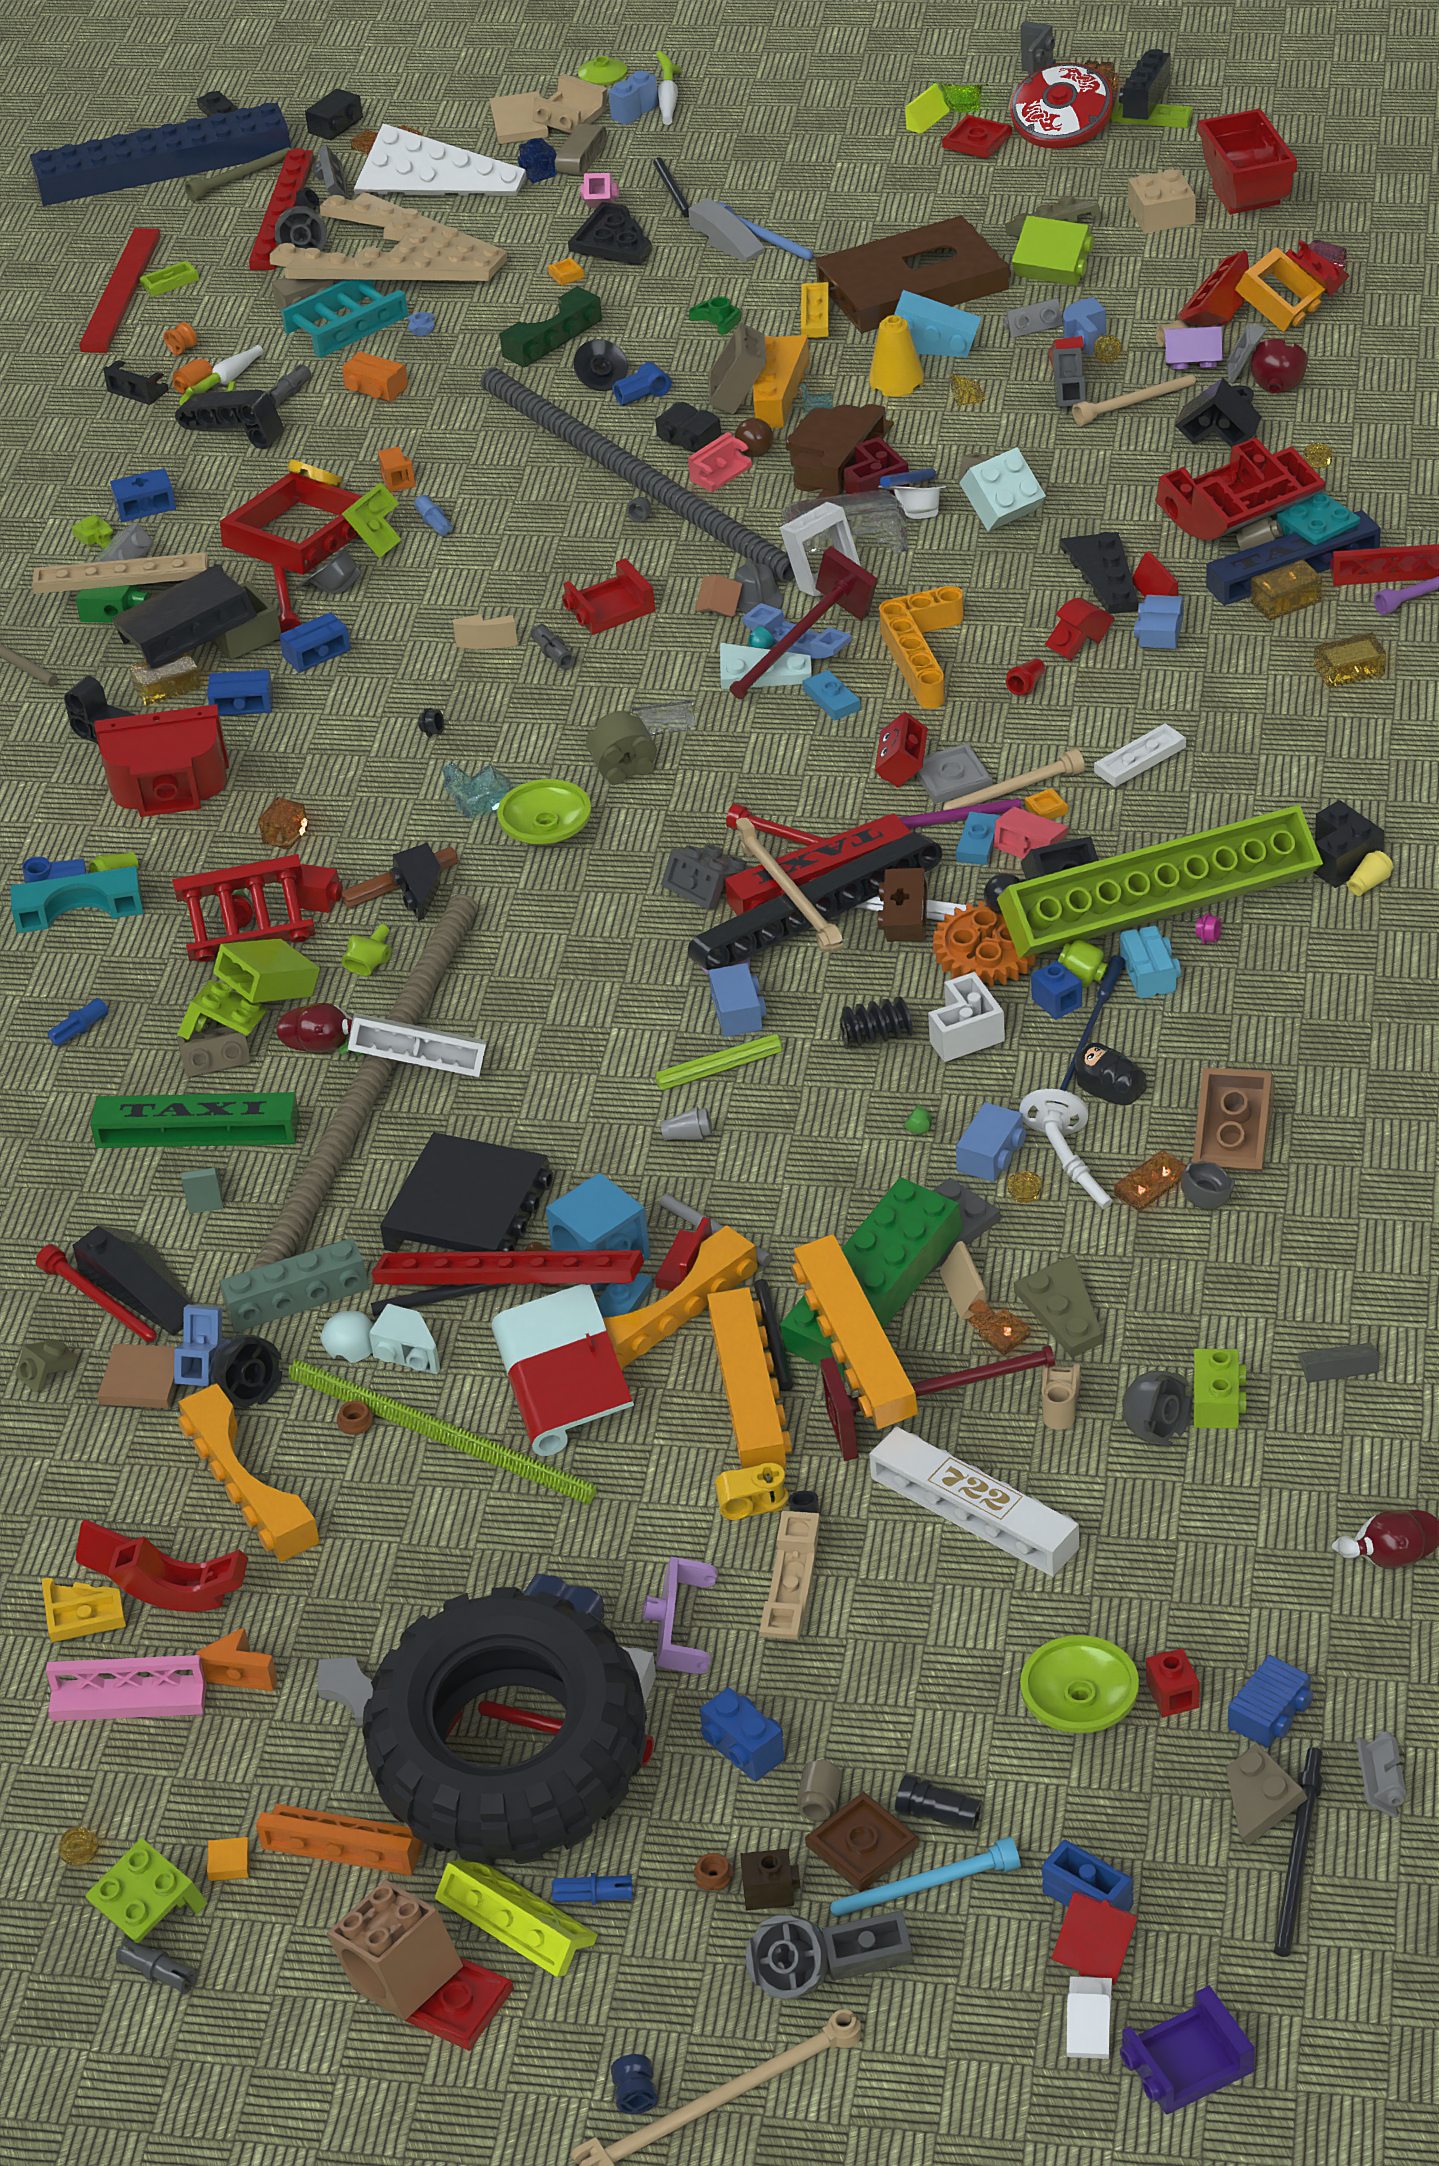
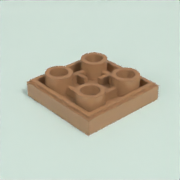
[97,1344,176,1408]

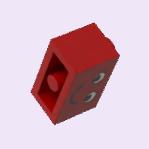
[874,711,928,788]

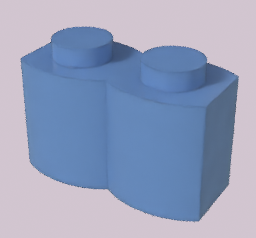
[609,70,659,124]
[1134,595,1184,649]

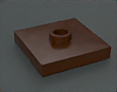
[805,1791,919,1892]

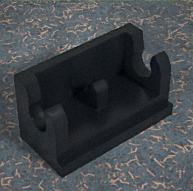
[103,360,169,405]

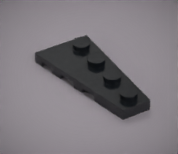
[1060,532,1138,614]

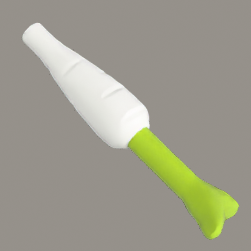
[656,51,682,125]
[179,345,263,406]

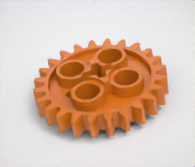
[933,901,1039,988]

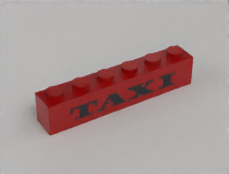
[725,813,912,916]

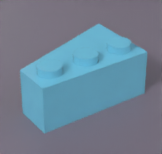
[894,290,981,357]

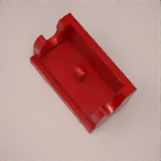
[1285,240,1349,296]

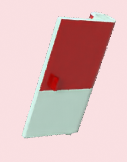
[491,1283,634,1456]

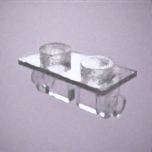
[632,700,696,736]

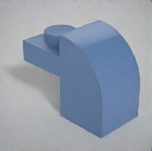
[1063,297,1106,356]
[174,1304,226,1386]

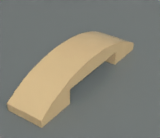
[759,1511,820,1640]

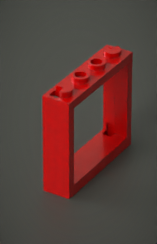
[220,472,363,575]

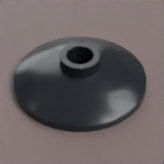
[573,339,628,391]

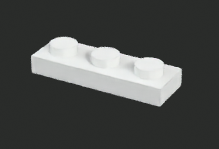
[1094,724,1186,787]

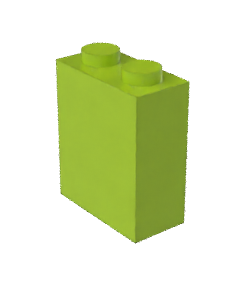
[1012,215,1095,286]
[213,939,320,1003]

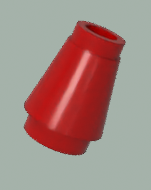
[1006,658,1045,695]

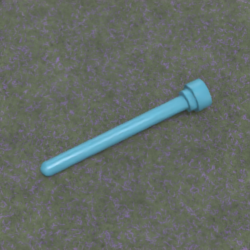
[830,1836,1021,1917]

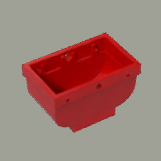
[1198,108,1297,215]
[95,704,229,817]

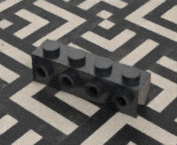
[1119,49,1171,120]

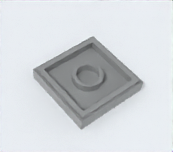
[915,743,993,804]

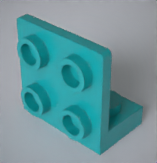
[1277,492,1360,545]

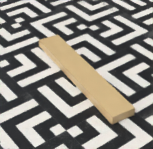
[32,552,209,594]

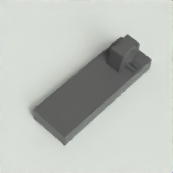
[312,145,350,200]

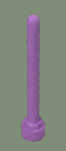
[1374,576,1439,615]

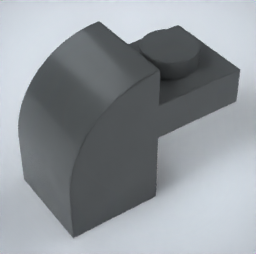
[1052,348,1086,407]

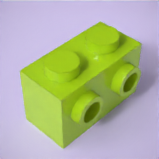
[1194,1349,1246,1428]

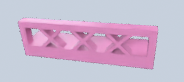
[46,1655,207,1721]

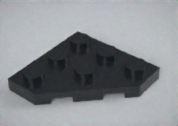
[568,202,652,265]

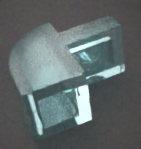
[442,761,512,818]

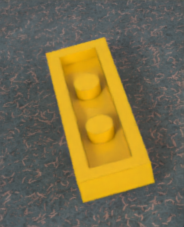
[801,282,829,339]

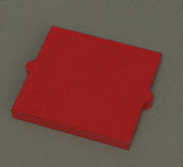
[1051,1891,1139,1985]

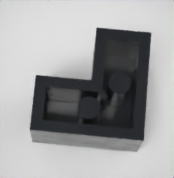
[1175,378,1262,448]
[1313,800,1384,888]

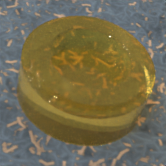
[1303,443,1333,468]

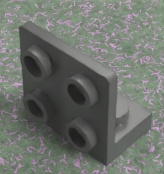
[1020,21,1056,75]
[661,844,750,910]

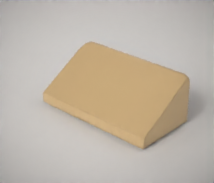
[940,1241,987,1319]

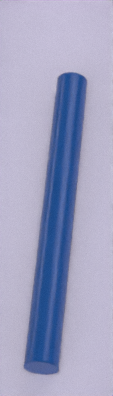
[880,468,936,488]

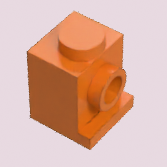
[377,446,416,492]

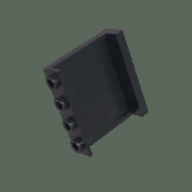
[111,566,257,670]
[380,1132,553,1253]

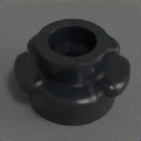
[295,188,319,210]
[418,708,444,738]

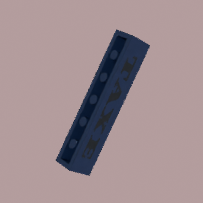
[1206,510,1381,606]

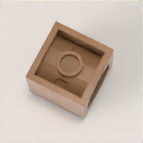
[326,1879,463,2021]

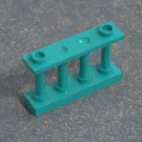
[281,279,409,358]

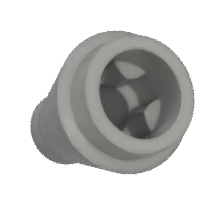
[660,1106,712,1141]

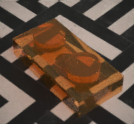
[1114,1149,1187,1212]

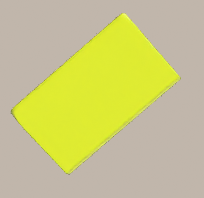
[905,83,950,134]

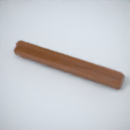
[341,847,458,908]

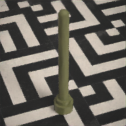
[184,147,293,201]

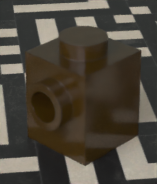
[740,1848,801,1911]

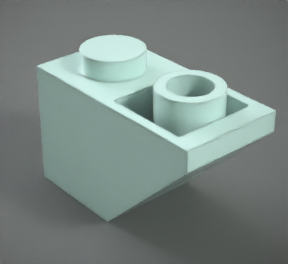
[369,1304,440,1374]

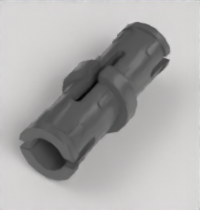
[266,364,311,407]
[531,624,575,669]
[116,1937,197,1994]

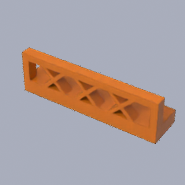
[256,1804,424,1876]

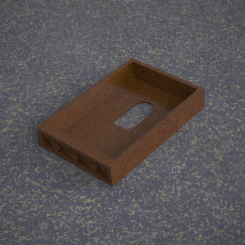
[815,215,1011,334]

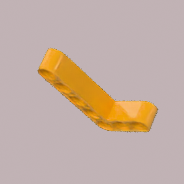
[879,586,964,709]

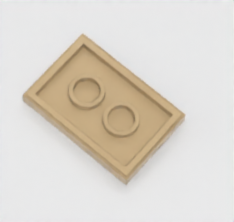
[489,91,549,144]

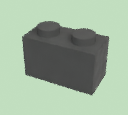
[822,1910,914,1981]

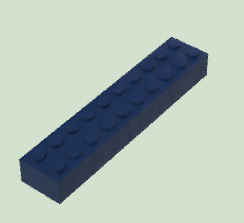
[30,103,291,206]

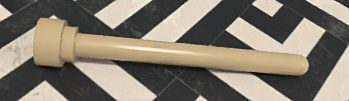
[1072,375,1196,426]
[943,748,1085,810]

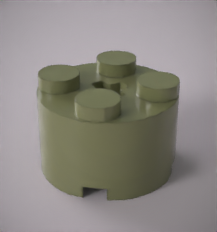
[586,711,657,785]

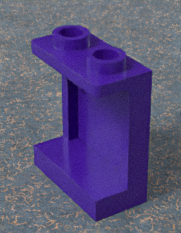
[1119,1985,1255,2115]

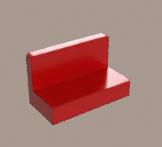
[655,1217,712,1291]

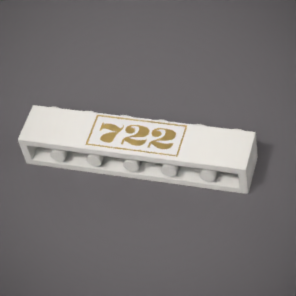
[869,1426,1079,1577]

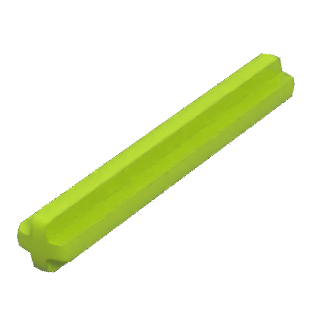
[655,1034,782,1091]

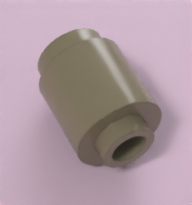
[1236,516,1283,551]
[797,1759,842,1821]

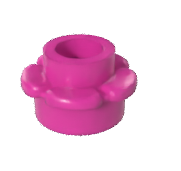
[1195,913,1221,945]

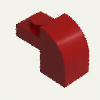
[1045,598,1115,661]

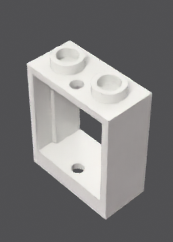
[780,502,861,596]

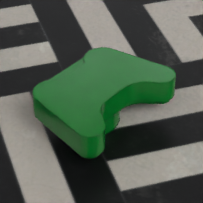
[688,296,741,335]

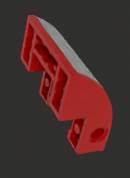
[1155,437,1326,540]

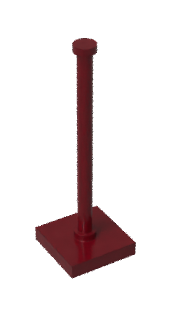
[730,546,878,699]
[819,1345,1055,1461]

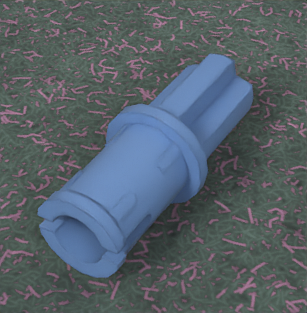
[414,495,452,536]

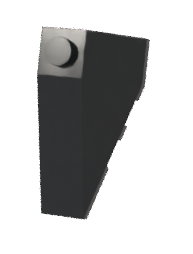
[72,1226,194,1336]

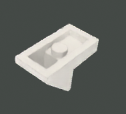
[1067,1976,1112,2059]

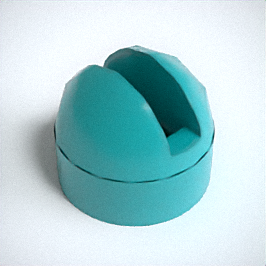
[748,626,774,649]

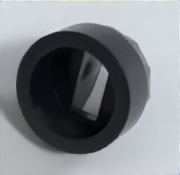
[788,1490,819,1513]

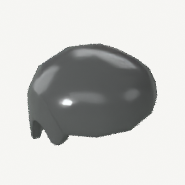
[1181,1161,1235,1210]

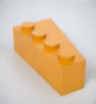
[753,335,810,428]

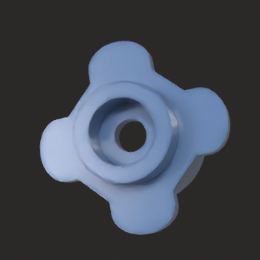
[408,312,435,336]

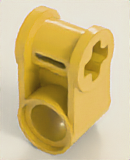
[714,1463,789,1520]

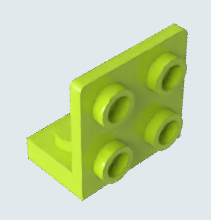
[177,980,268,1040]
[85,1837,208,1943]

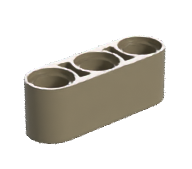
[555,123,607,176]

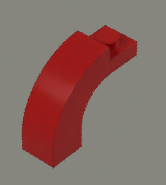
[107,1536,249,1612]

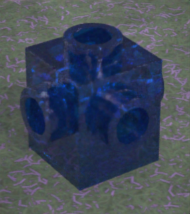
[518,137,556,183]

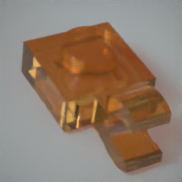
[968,1299,1030,1356]

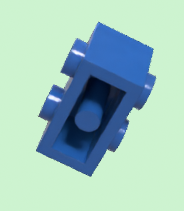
[700,1686,785,1782]

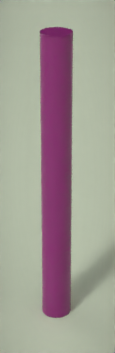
[899,798,1022,829]

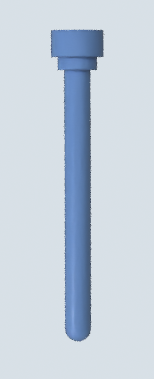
[718,202,813,260]

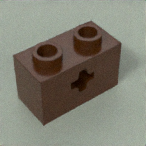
[877,868,928,942]

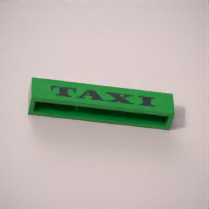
[90,1092,300,1148]

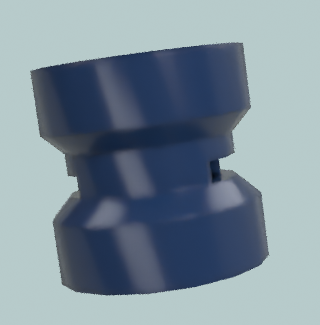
[610,2054,658,2114]

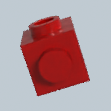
[294,863,343,913]
[1146,1648,1200,1718]

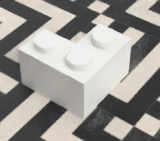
[928,972,1005,1062]

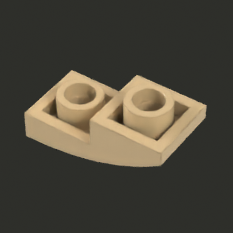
[452,614,518,649]

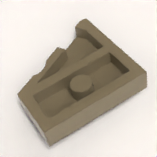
[1226,1743,1308,1847]

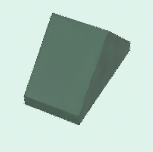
[181,1168,223,1214]

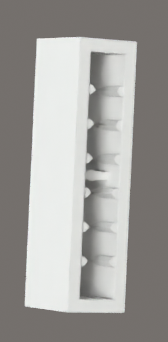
[348,1013,486,1077]

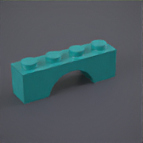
[10,866,143,934]

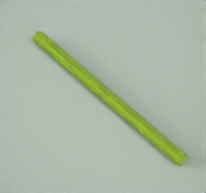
[288,1358,597,1505]

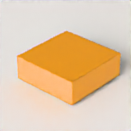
[548,257,585,286]
[1025,788,1068,820]
[207,1837,250,1881]

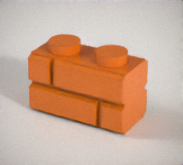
[342,351,408,402]

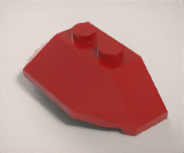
[1176,250,1249,327]

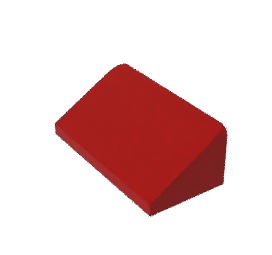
[1132,551,1178,598]
[76,1519,133,1576]

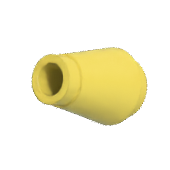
[1347,850,1394,896]

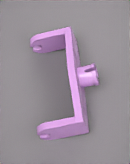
[642,1557,718,1674]

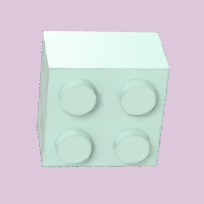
[959,447,1046,532]

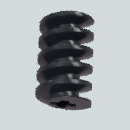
[839,996,913,1049]

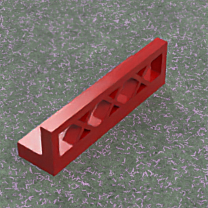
[1330,544,1439,586]

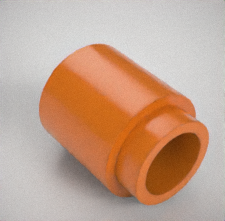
[173,359,213,394]

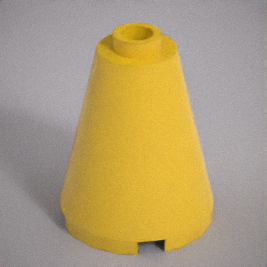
[869,315,924,397]

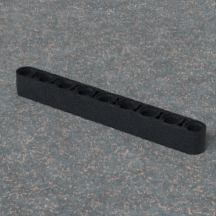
[688,832,942,970]

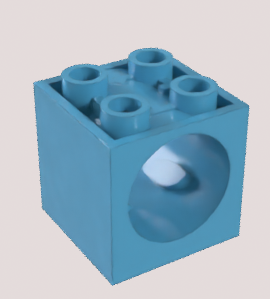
[546,1172,651,1292]

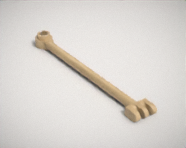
[736,818,844,953]
[571,2009,861,2166]

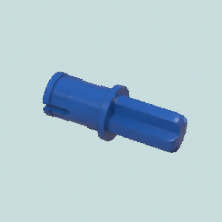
[48,998,109,1046]
[552,1873,633,1905]

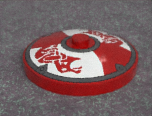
[1010,63,1114,149]

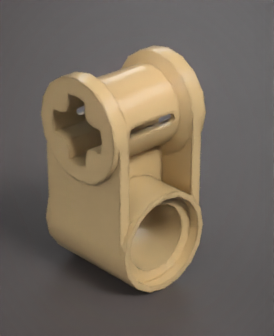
[1042,1363,1081,1430]

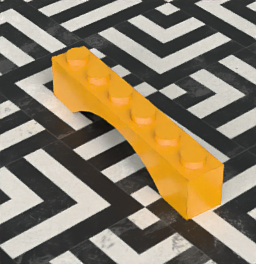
[602,1225,758,1370]
[177,1383,320,1563]

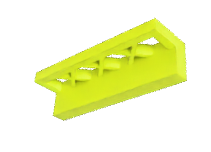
[434,1859,598,1977]

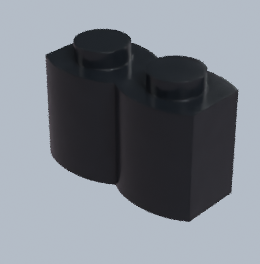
[655,402,722,453]

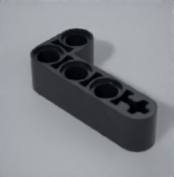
[175,389,284,449]
[64,676,135,744]

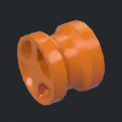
[163,322,198,355]

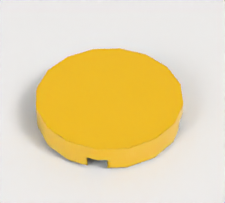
[287,459,343,488]

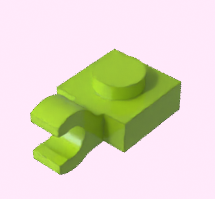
[71,514,113,549]

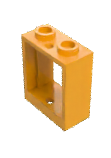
[1235,247,1325,332]

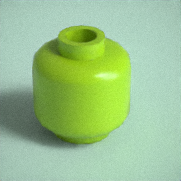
[1058,939,1108,988]

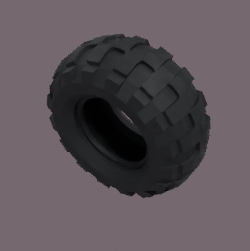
[362,1587,647,1865]

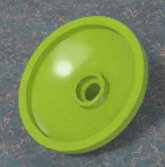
[497,779,591,845]
[1020,1635,1139,1733]

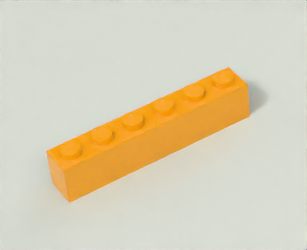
[791,1234,918,1430]
[707,1287,792,1469]

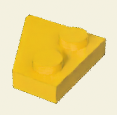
[41,1578,126,1643]

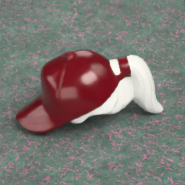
[276,1003,353,1053]
[1332,1510,1439,1570]

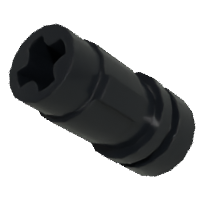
[895,1773,982,1832]

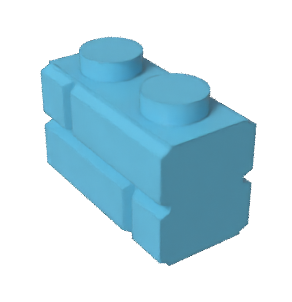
[1120,925,1181,999]

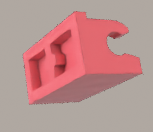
[688,432,752,492]
[993,807,1068,859]

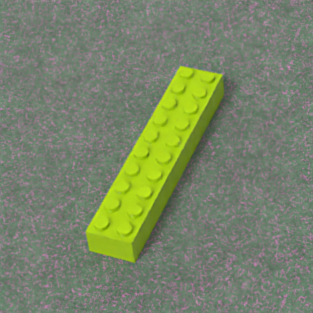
[997,804,1323,959]

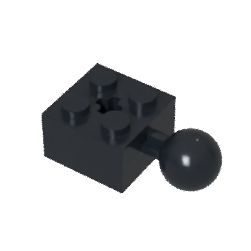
[984,836,1099,915]

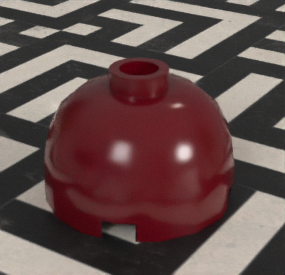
[1250,339,1308,393]

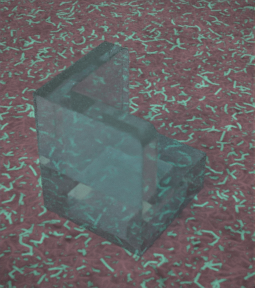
[800,384,833,418]

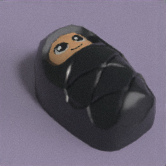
[1075,1043,1147,1105]

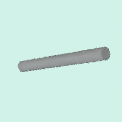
[659,1193,772,1267]

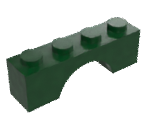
[499,286,602,368]

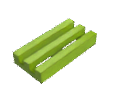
[140,261,200,297]

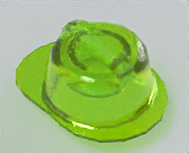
[927,80,989,112]

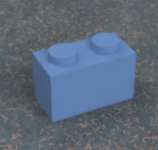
[708,963,767,1037]
[956,1102,1026,1182]

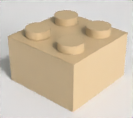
[1128,169,1196,234]

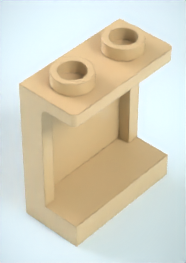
[533,74,608,133]

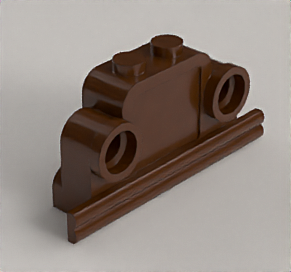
[786,404,894,505]

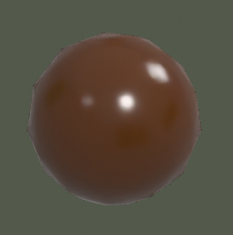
[735,418,774,457]

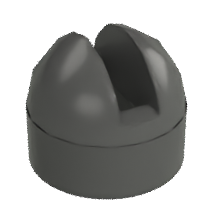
[626,497,651,522]

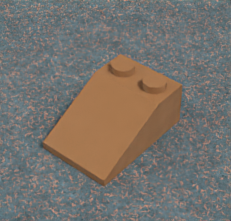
[1192,1067,1276,1172]

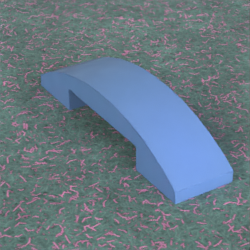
[742,603,853,659]

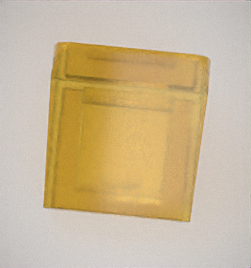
[951,374,985,406]

